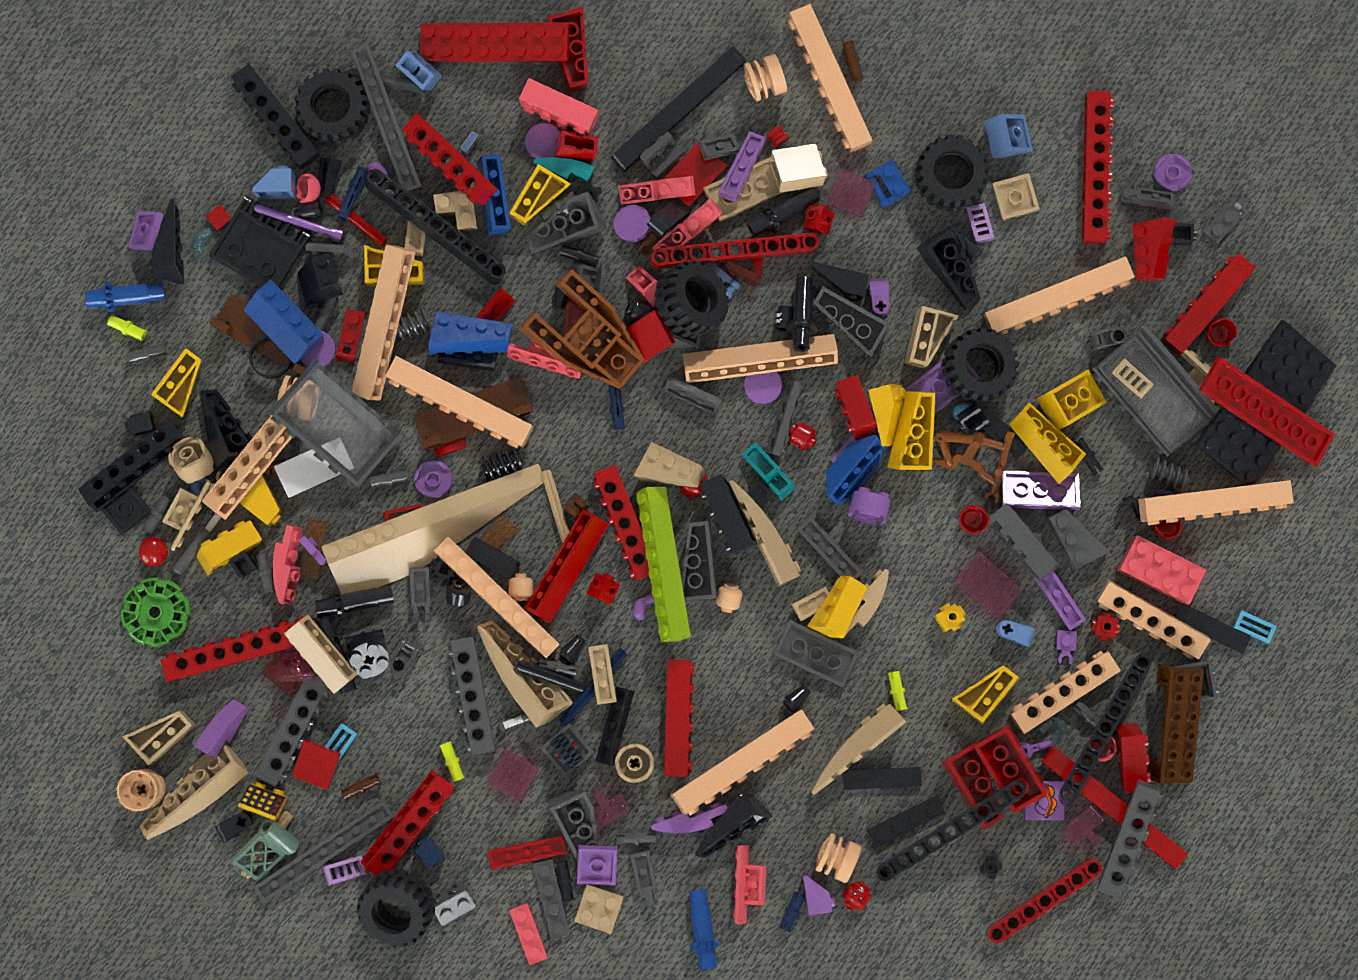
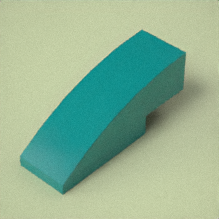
[533,158,595,183]
[741,442,796,501]

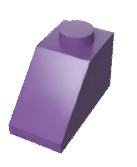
[802,875,835,915]

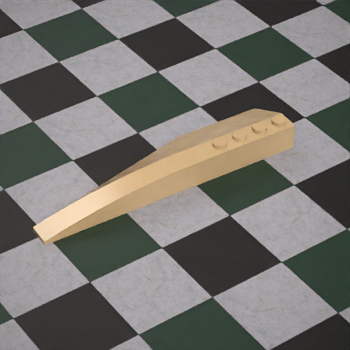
[321,464,544,594]

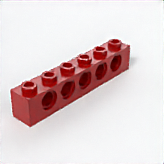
[402,113,498,206]
[592,465,649,581]
[360,769,455,875]

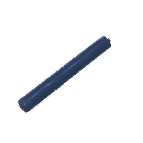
[559,648,627,726]

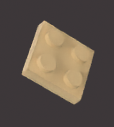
[992,173,1039,221]
[574,884,624,934]

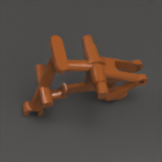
[933,430,1015,504]

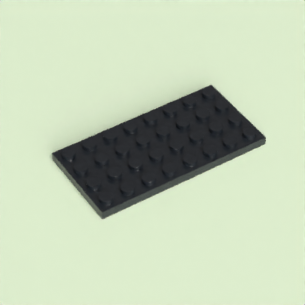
[1195,320,1337,486]

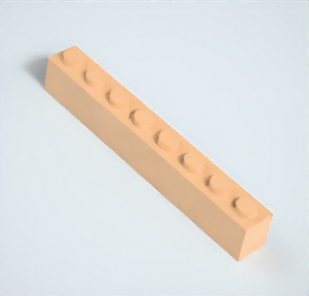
[787,4,872,153]
[352,245,416,400]
[983,257,1135,335]
[683,334,838,383]
[385,356,533,449]
[1138,480,1294,525]
[433,537,559,658]
[671,709,814,815]

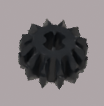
[429,556,459,586]

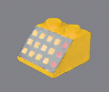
[238,781,288,820]

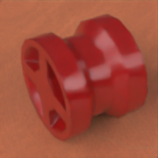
[766,125,790,148]

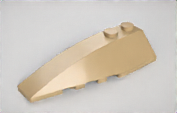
[728,480,801,586]
[477,620,573,728]
[811,703,906,795]
[140,742,248,840]

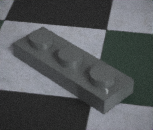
[664,376,722,415]

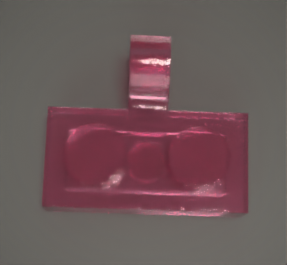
[593,789,630,830]
[1061,805,1103,846]

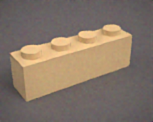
[284,615,358,694]

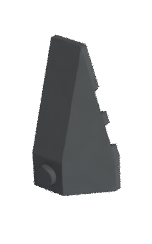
[549,790,599,861]

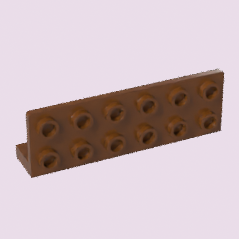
[209,294,310,380]
[413,377,534,451]
[1148,664,1204,783]

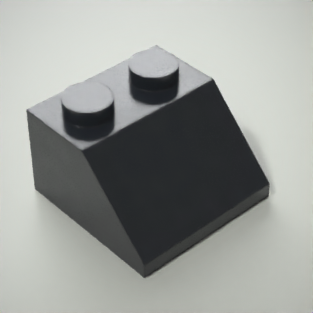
[297,252,343,306]

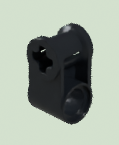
[214,811,254,843]

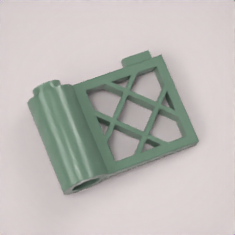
[230,818,299,882]

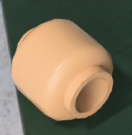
[508,574,533,601]
[716,583,743,613]

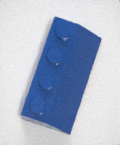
[244,280,324,364]

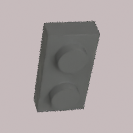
[697,133,740,160]

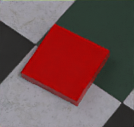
[292,739,341,790]

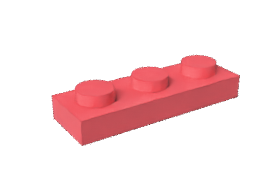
[509,903,548,965]

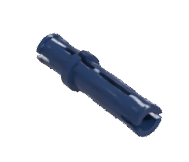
[336,166,368,222]
[608,384,625,430]

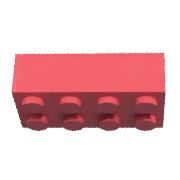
[519,78,599,136]
[1116,535,1206,605]

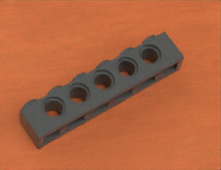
[448,636,496,755]
[255,671,331,786]
[1098,779,1163,899]

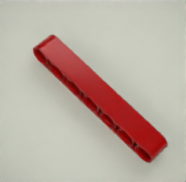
[986,859,1102,943]

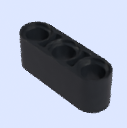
[647,197,692,238]
[465,537,521,579]

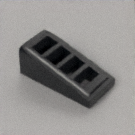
[318,158,342,197]

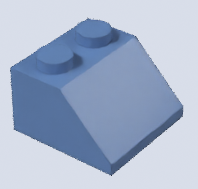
[984,114,1033,158]
[252,166,296,199]

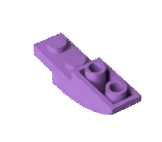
[651,802,727,833]

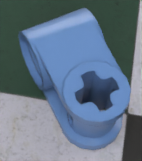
[996,620,1035,647]

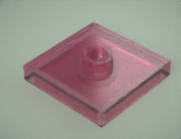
[827,169,876,218]
[275,650,316,683]
[487,749,539,802]

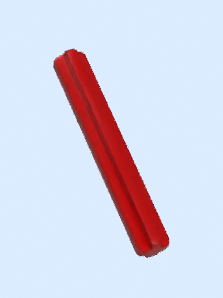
[324,193,387,247]

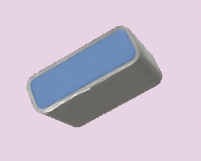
[461,132,479,155]

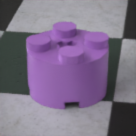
[848,487,891,525]

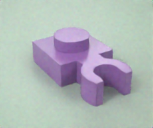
[299,536,327,566]
[1056,630,1077,664]

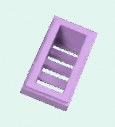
[966,203,994,244]
[323,855,367,886]

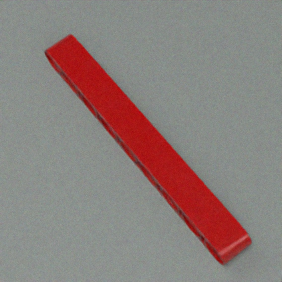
[650,233,819,269]
[1041,746,1188,870]

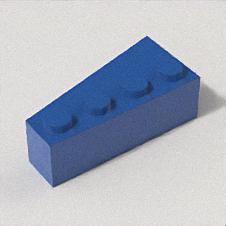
[429,311,512,355]

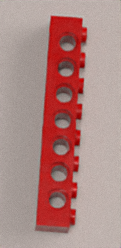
[1081,91,1114,245]
[160,616,313,682]

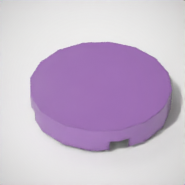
[525,123,560,159]
[1153,154,1192,192]
[614,205,651,243]
[301,331,336,367]
[744,372,782,404]
[414,460,453,499]

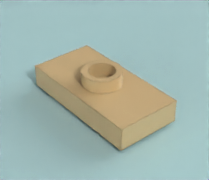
[404,221,426,256]
[791,587,829,622]

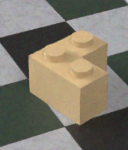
[433,190,478,233]

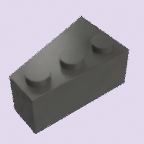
[1046,509,1110,571]

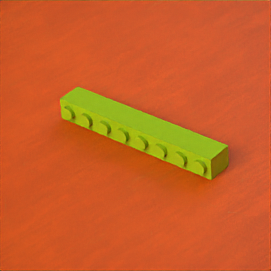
[636,487,691,642]

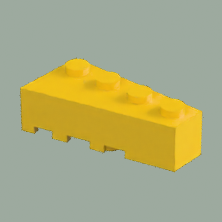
[887,391,935,470]
[1009,403,1086,484]

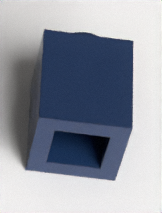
[415,837,446,869]

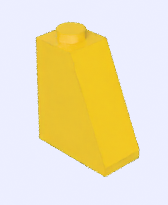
[239,474,282,526]

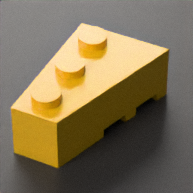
[151,348,202,418]
[196,521,262,576]
[807,576,868,638]

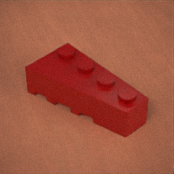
[546,7,588,94]
[942,741,1003,829]

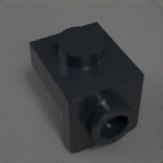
[1119,495,1141,521]

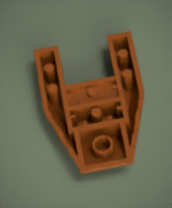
[518,269,644,389]

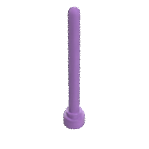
[254,204,344,244]

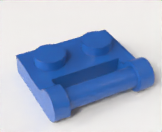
[863,159,911,209]

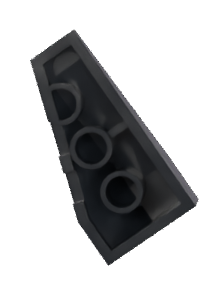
[917,225,980,310]
[695,793,773,858]

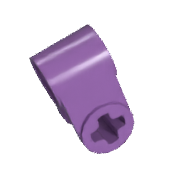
[869,280,890,318]

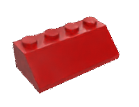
[974,724,1048,813]

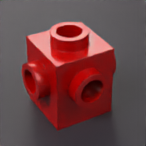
[803,204,835,235]
[586,573,621,605]
[1091,613,1120,641]

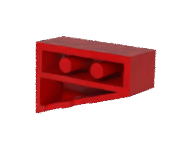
[1132,217,1177,282]
[834,375,878,441]
[1115,723,1151,793]

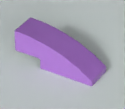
[194,699,249,758]

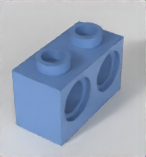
[396,51,442,91]

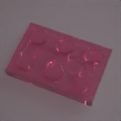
[954,552,1023,619]

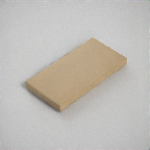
[702,157,785,223]

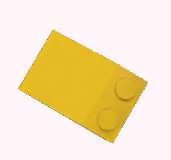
[1037,369,1107,430]
[869,384,906,446]

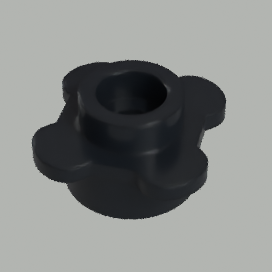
[581,183,602,204]
[979,856,1002,879]

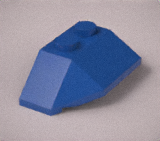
[826,435,886,505]

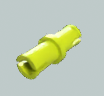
[107,315,147,342]
[888,671,907,711]
[439,741,464,782]

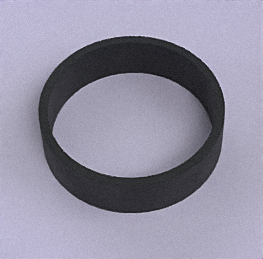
[249,336,292,379]

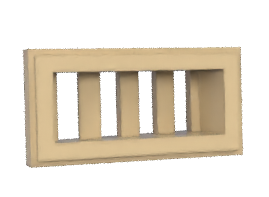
[1111,358,1154,398]

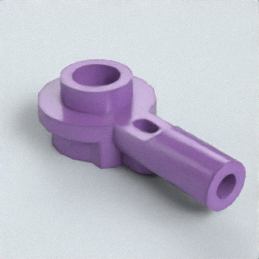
[1020,740,1052,759]

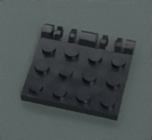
[208,196,312,287]

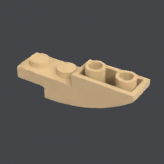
[845,569,889,635]

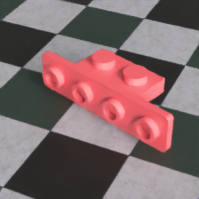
[507,340,581,379]
[733,845,766,924]

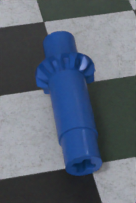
[85,282,165,313]
[689,889,721,970]

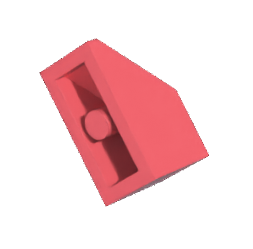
[625,265,658,308]

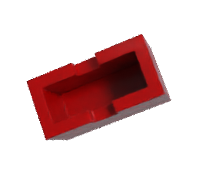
[554,131,598,164]

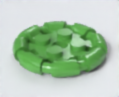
[121,578,191,647]

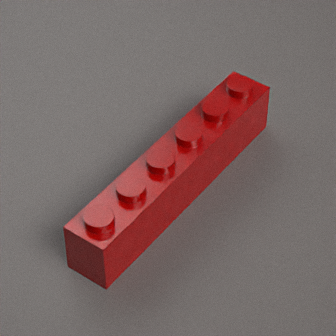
[1162,253,1256,356]
[524,509,609,624]
[664,659,694,777]

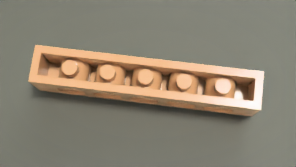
[202,415,292,520]
[1097,579,1211,659]
[1009,651,1121,734]

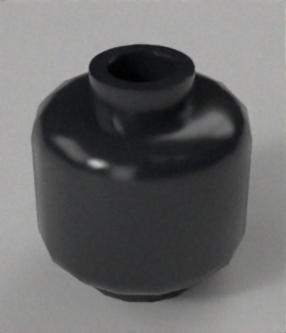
[624,299,652,324]
[446,579,471,608]

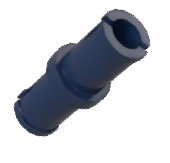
[779,891,805,932]

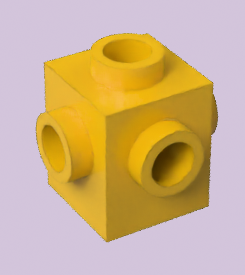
[934,603,966,632]

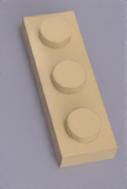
[588,644,617,705]

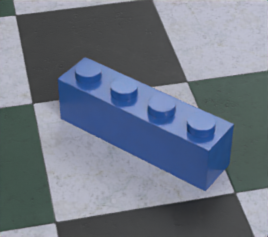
[476,155,511,236]

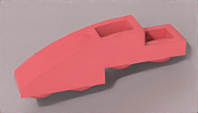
[618,176,695,205]
[652,199,723,261]
[273,525,303,605]

